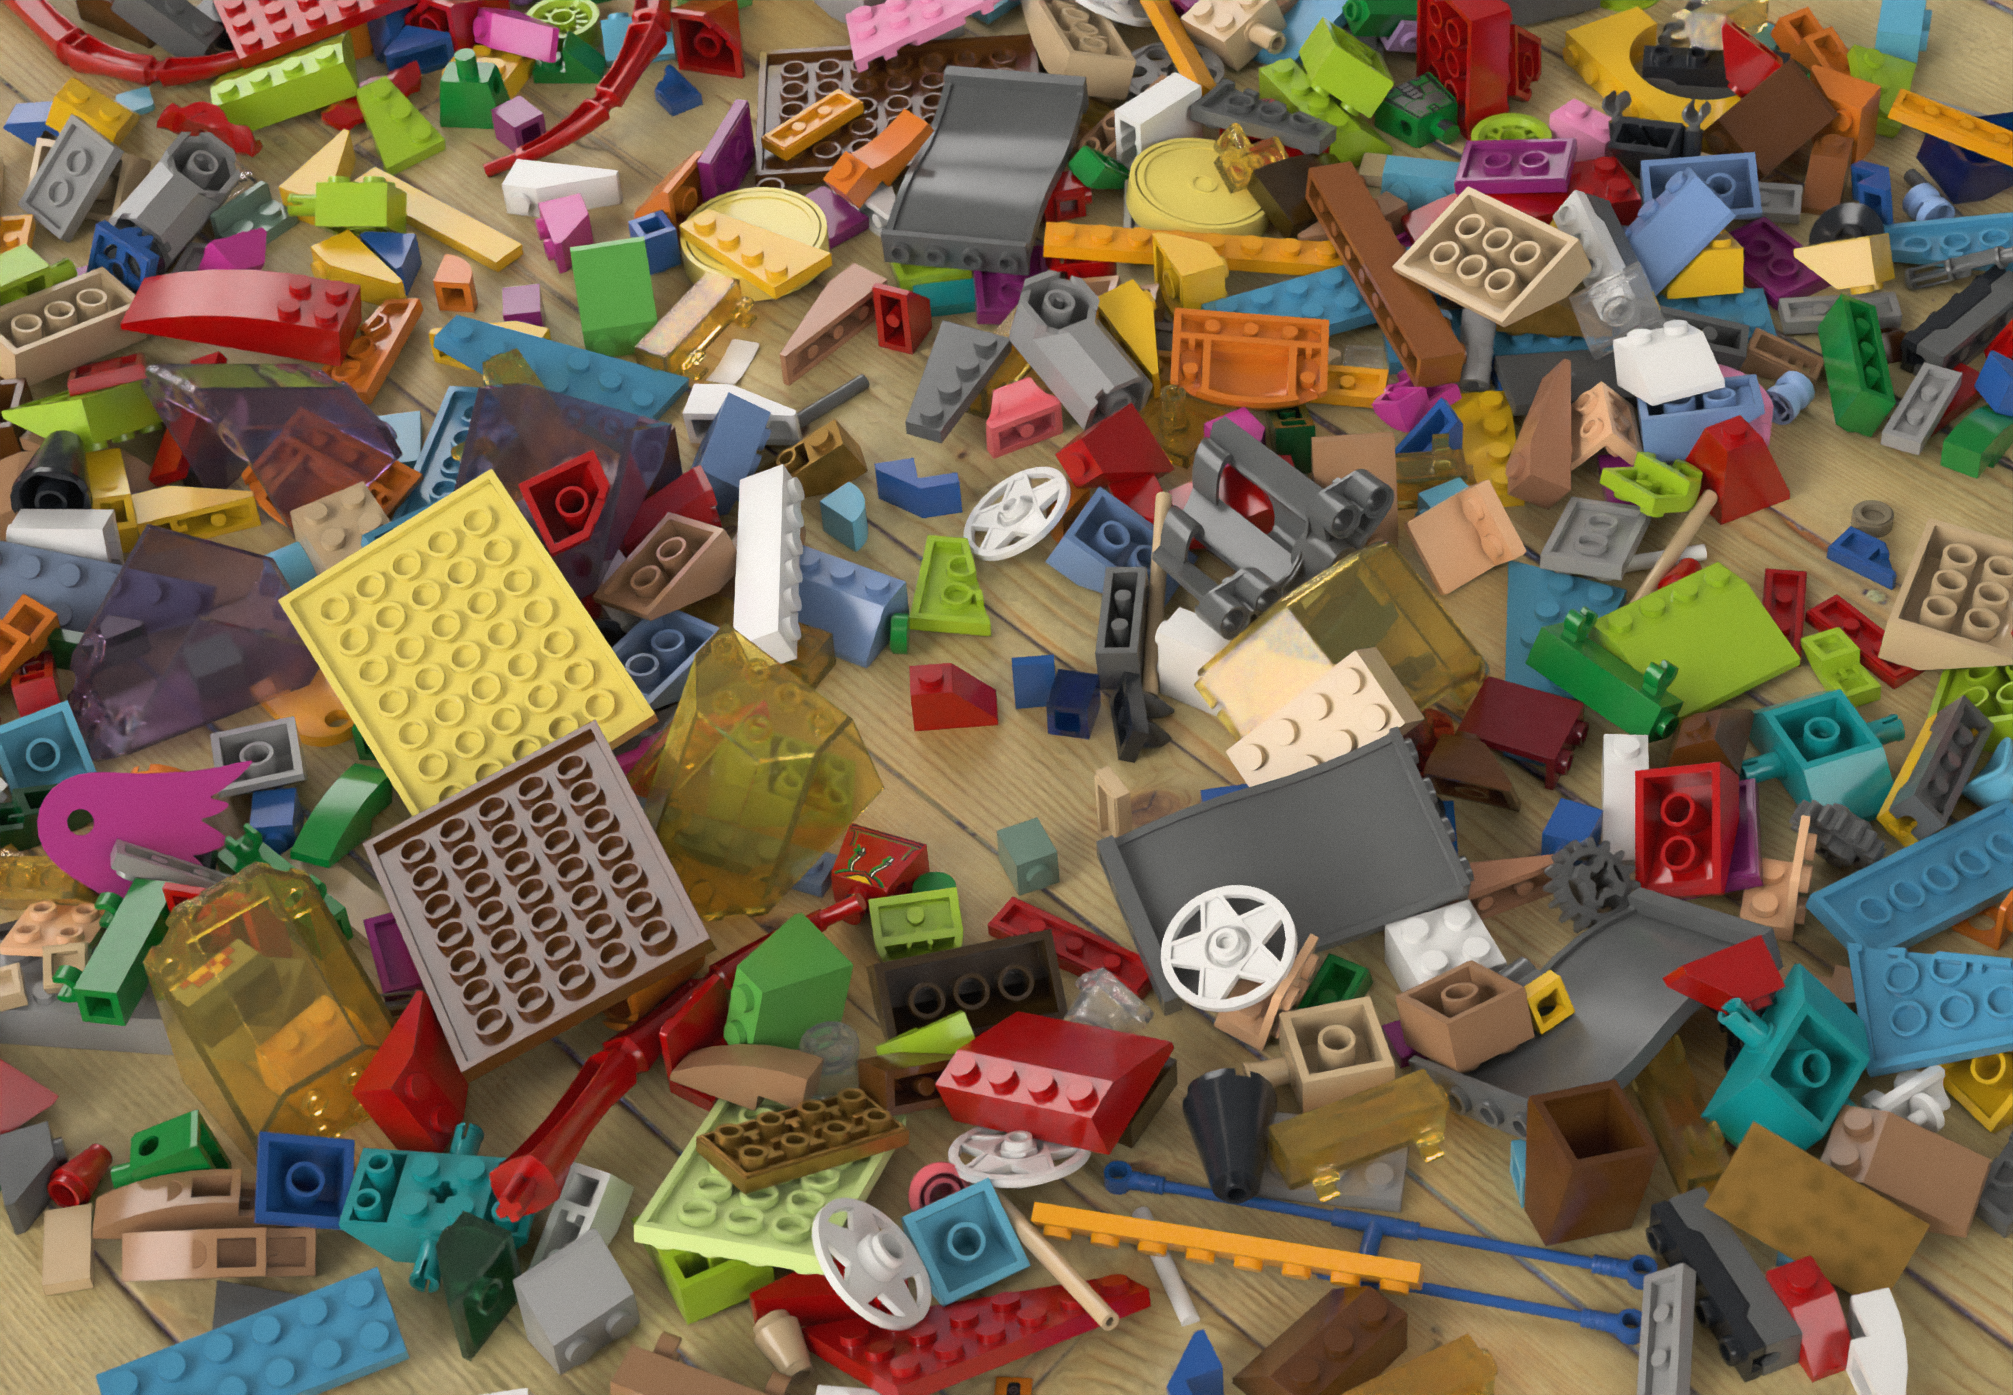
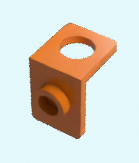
[1952,889,2013,951]

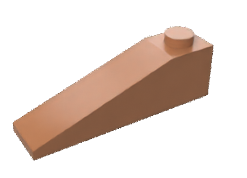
[780,263,888,386]
[1505,358,1571,510]
[1434,854,1554,920]

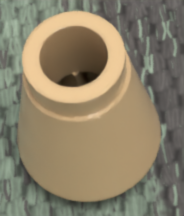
[753,1309,815,1386]

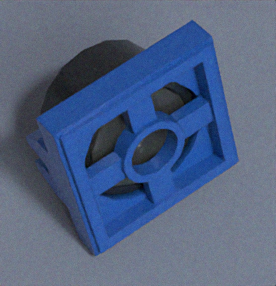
[86,220,165,295]

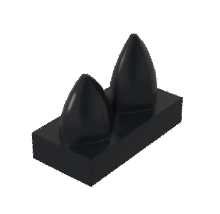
[1109,671,1174,763]

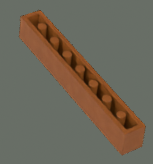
[1305,161,1467,388]

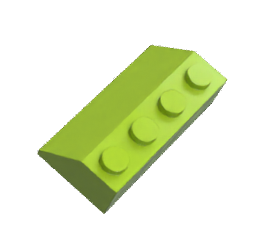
[1259,58,1393,167]

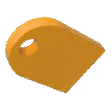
[248,651,354,747]

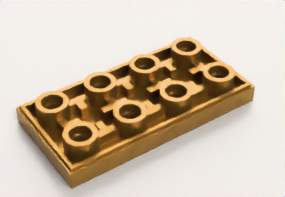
[696,1088,910,1194]
[1703,1121,1930,1295]

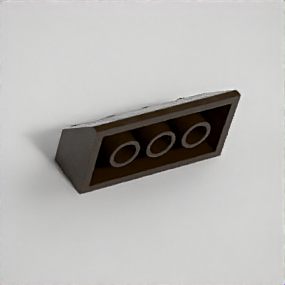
[866,929,1069,1041]

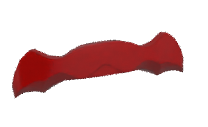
[321,60,422,131]
[156,101,263,158]

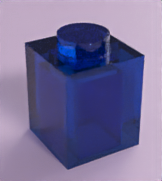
[1046,669,1101,740]

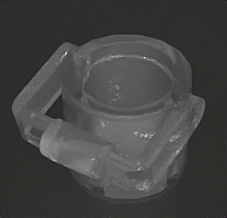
[1062,968,1154,1033]
[799,1021,862,1100]

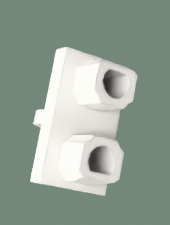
[1861,1065,1951,1133]

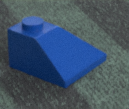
[254,1131,355,1230]

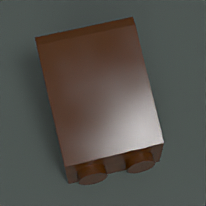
[1703,58,1839,181]
[1524,1079,1660,1246]

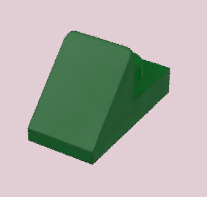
[532,31,607,84]

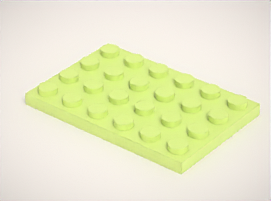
[634,1098,906,1275]

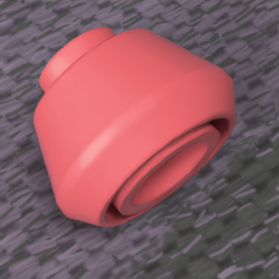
[908,1162,971,1212]

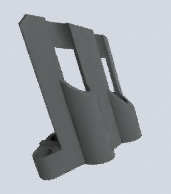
[1152,416,1395,652]

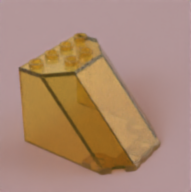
[643,622,885,922]
[143,861,396,1170]

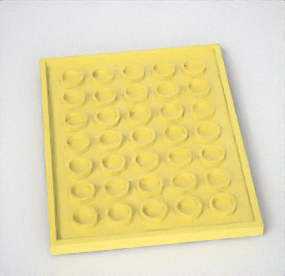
[278,468,659,817]

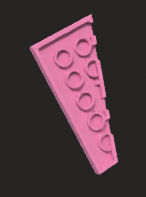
[845,0,1015,73]

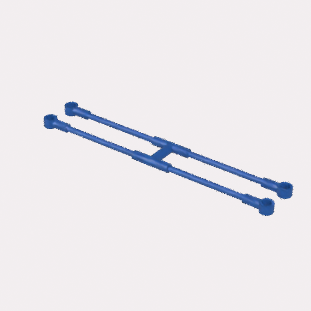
[1088,1161,1657,1345]

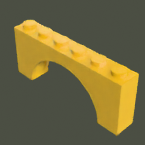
[1563,6,1741,155]

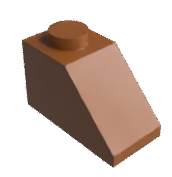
[1800,133,1854,215]

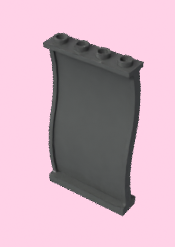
[881,65,1089,276]
[1096,726,1474,1016]
[1408,887,1784,1141]

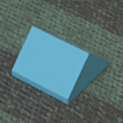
[0,700,96,796]
[901,1178,1031,1307]

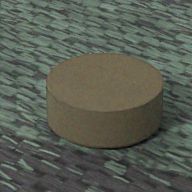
[1851,500,1894,538]

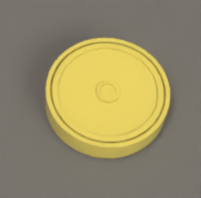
[1126,138,1270,237]
[680,187,830,301]

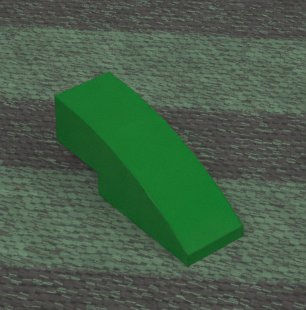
[1940,405,2013,479]
[290,763,393,868]

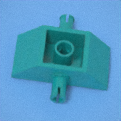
[1739,689,1905,822]
[1701,963,1870,1151]
[339,1123,535,1293]

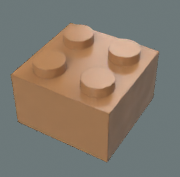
[1395,960,1535,1073]

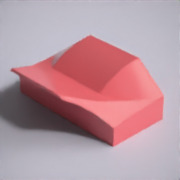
[986,377,1063,459]

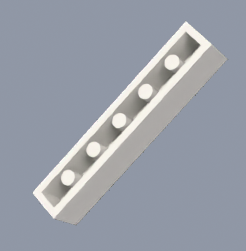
[732,464,805,674]

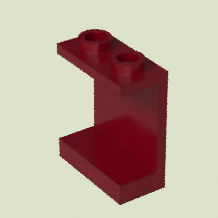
[1457,676,1589,790]

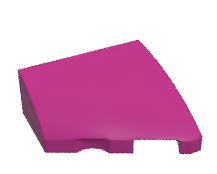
[1372,370,1462,433]

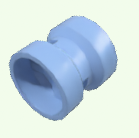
[1902,183,1955,221]
[1766,371,1815,425]

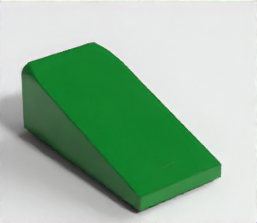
[1068,145,1130,189]
[1296,953,1373,1010]

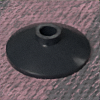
[1809,202,1885,245]

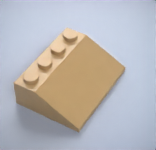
[1392,186,1592,327]
[1878,518,2013,670]

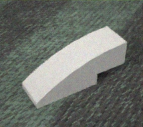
[1846,1288,1908,1395]

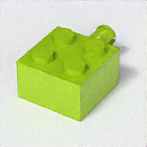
[287,176,407,236]
[0,244,78,306]

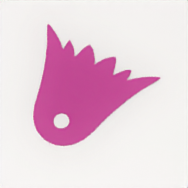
[37,761,252,951]

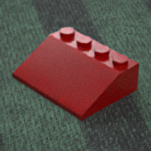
[1416,0,1513,141]
[935,1011,1175,1155]

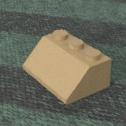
[28,137,151,222]

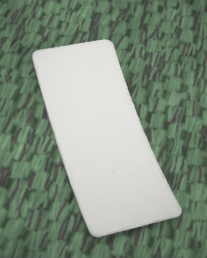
[706,339,759,385]

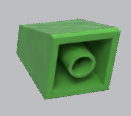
[570,236,662,357]
[723,912,854,1050]

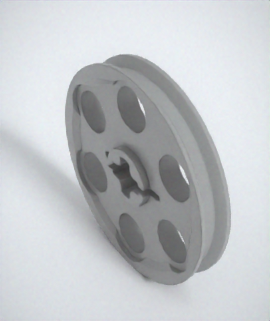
[1126,42,1224,101]

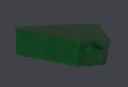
[1266,404,1316,477]

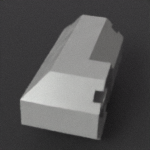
[108,132,241,273]
[1009,270,1153,431]

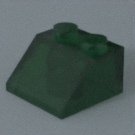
[435,1211,522,1361]

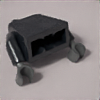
[1602,90,1711,180]

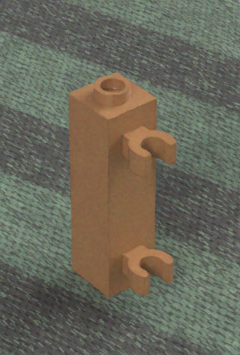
[610,1331,792,1395]

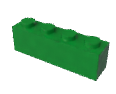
[1817,293,1896,437]

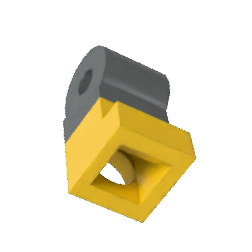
[1497,957,1575,1035]

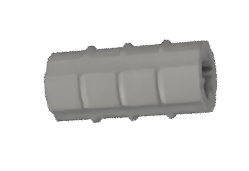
[1456,308,1496,392]

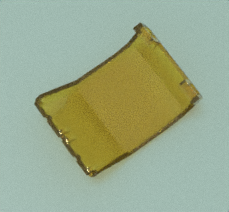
[1194,540,1490,742]

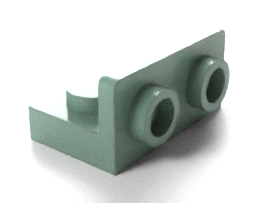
[210,180,299,245]

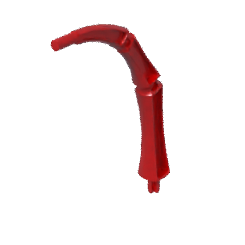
[0,0,243,87]
[483,0,671,177]
[489,893,866,1223]

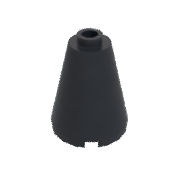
[10,430,93,514]
[1182,1068,1277,1204]

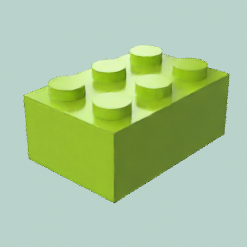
[1299,17,1395,119]

